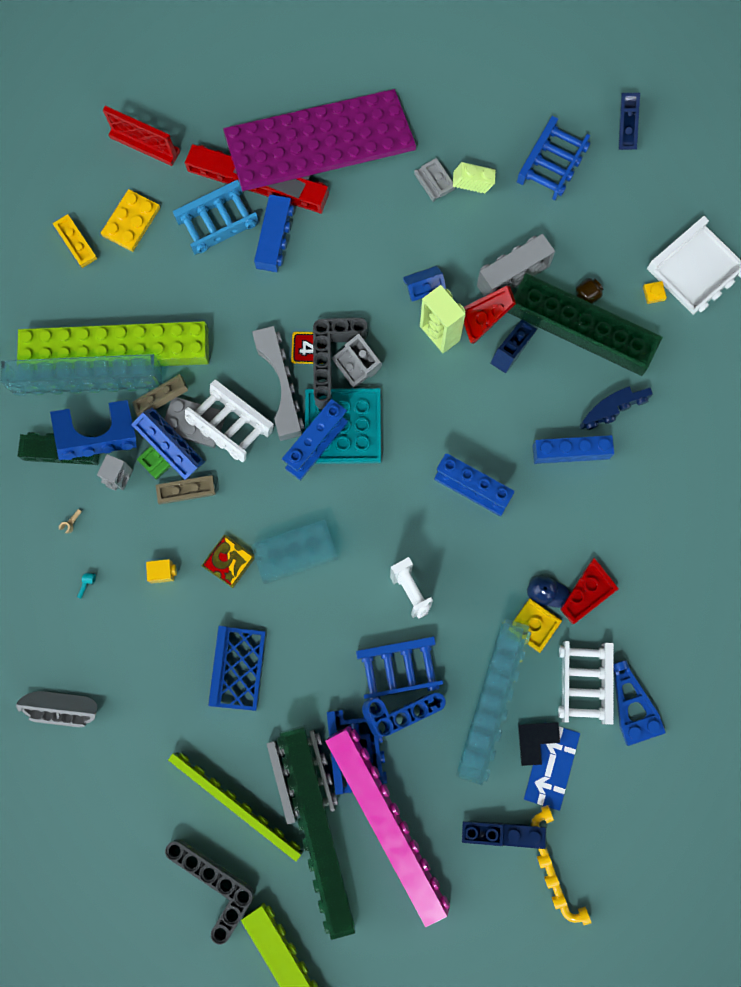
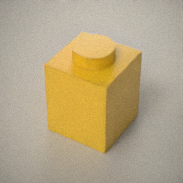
[146,559,177,584]

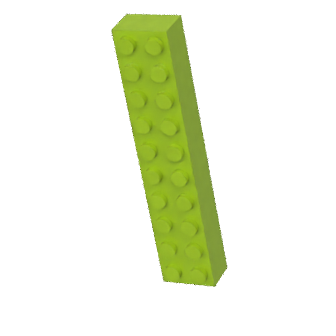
[17,321,209,372]

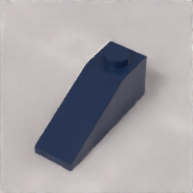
[619,93,640,150]
[490,320,537,373]

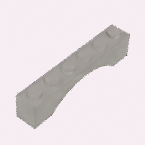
[252,326,304,441]

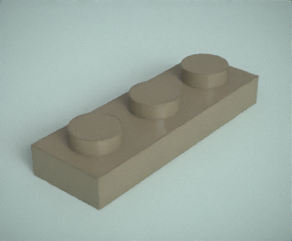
[132,374,188,417]
[156,475,216,505]

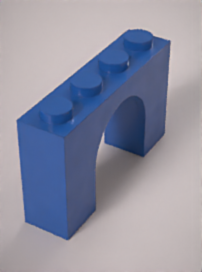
[50,400,137,460]

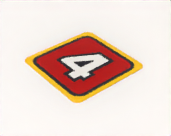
[291,332,325,364]

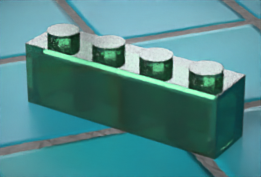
[17,432,99,465]

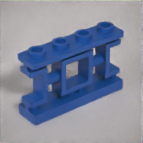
[327,706,388,795]

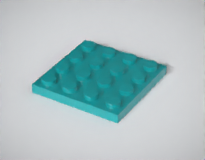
[305,388,381,464]

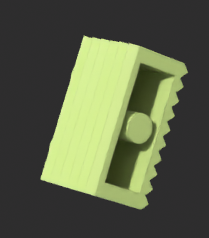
[453,162,496,194]

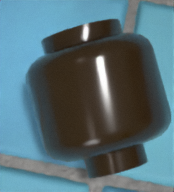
[575,278,604,306]

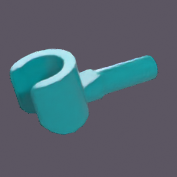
[77,573,96,599]

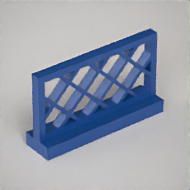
[208,626,265,711]

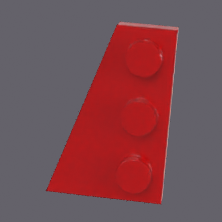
[464,286,516,344]
[560,558,619,625]

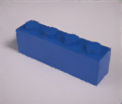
[254,194,294,273]
[533,435,614,464]

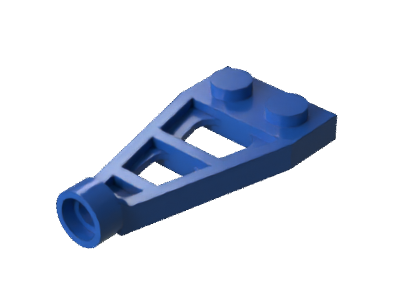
[613,660,666,746]

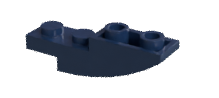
[580,386,653,430]
[462,821,547,849]

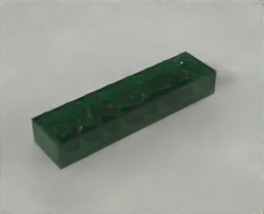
[507,273,663,376]

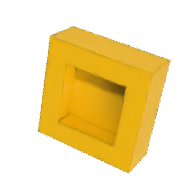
[643,281,667,304]

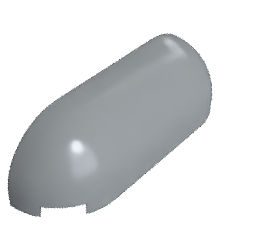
[16,691,97,727]

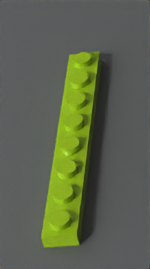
[168,752,302,862]

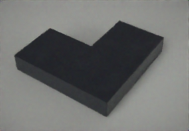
[518,722,560,766]

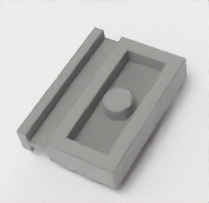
[414,158,455,202]

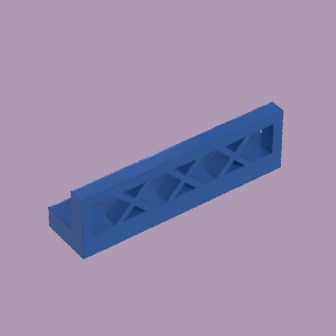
[131,407,205,480]

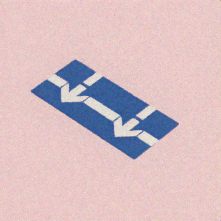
[524,722,580,811]

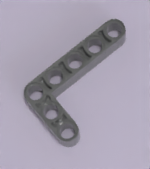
[313,318,368,409]
[165,839,255,945]

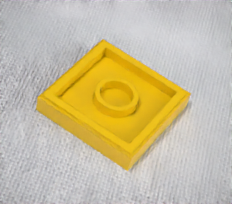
[508,598,562,653]

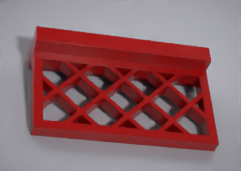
[103,106,180,166]

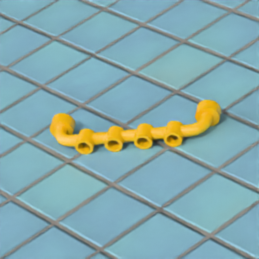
[531,805,592,926]

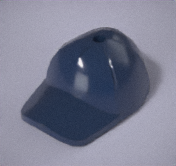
[527,575,569,608]

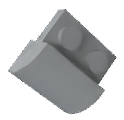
[331,334,382,388]

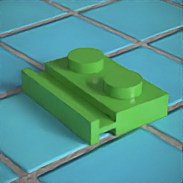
[137,446,171,480]

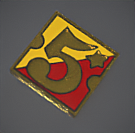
[201,535,256,588]

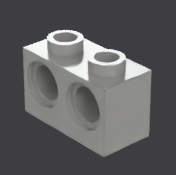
[97,454,133,491]

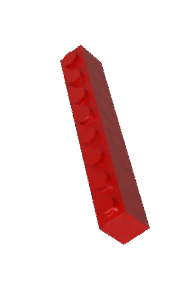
[185,144,329,214]

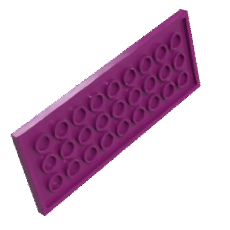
[223,89,416,191]

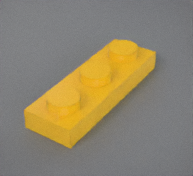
[52,214,97,268]

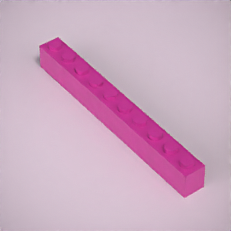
[325,726,450,927]

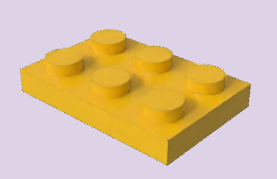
[101,189,160,252]

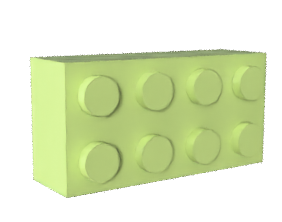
[420,285,465,353]

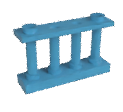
[172,180,259,255]

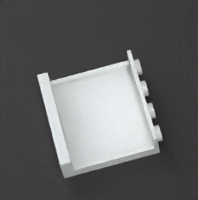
[647,216,741,315]

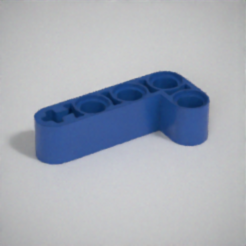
[362,693,446,737]

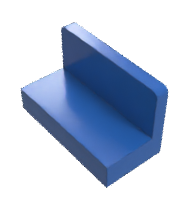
[403,266,446,302]

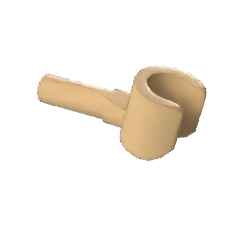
[59,509,82,534]

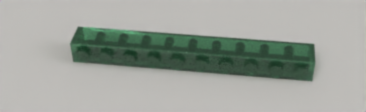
[277,725,355,940]

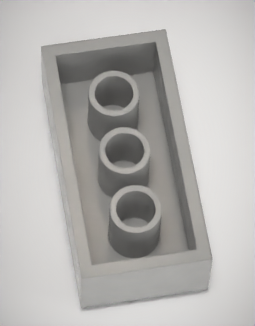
[477,234,555,297]

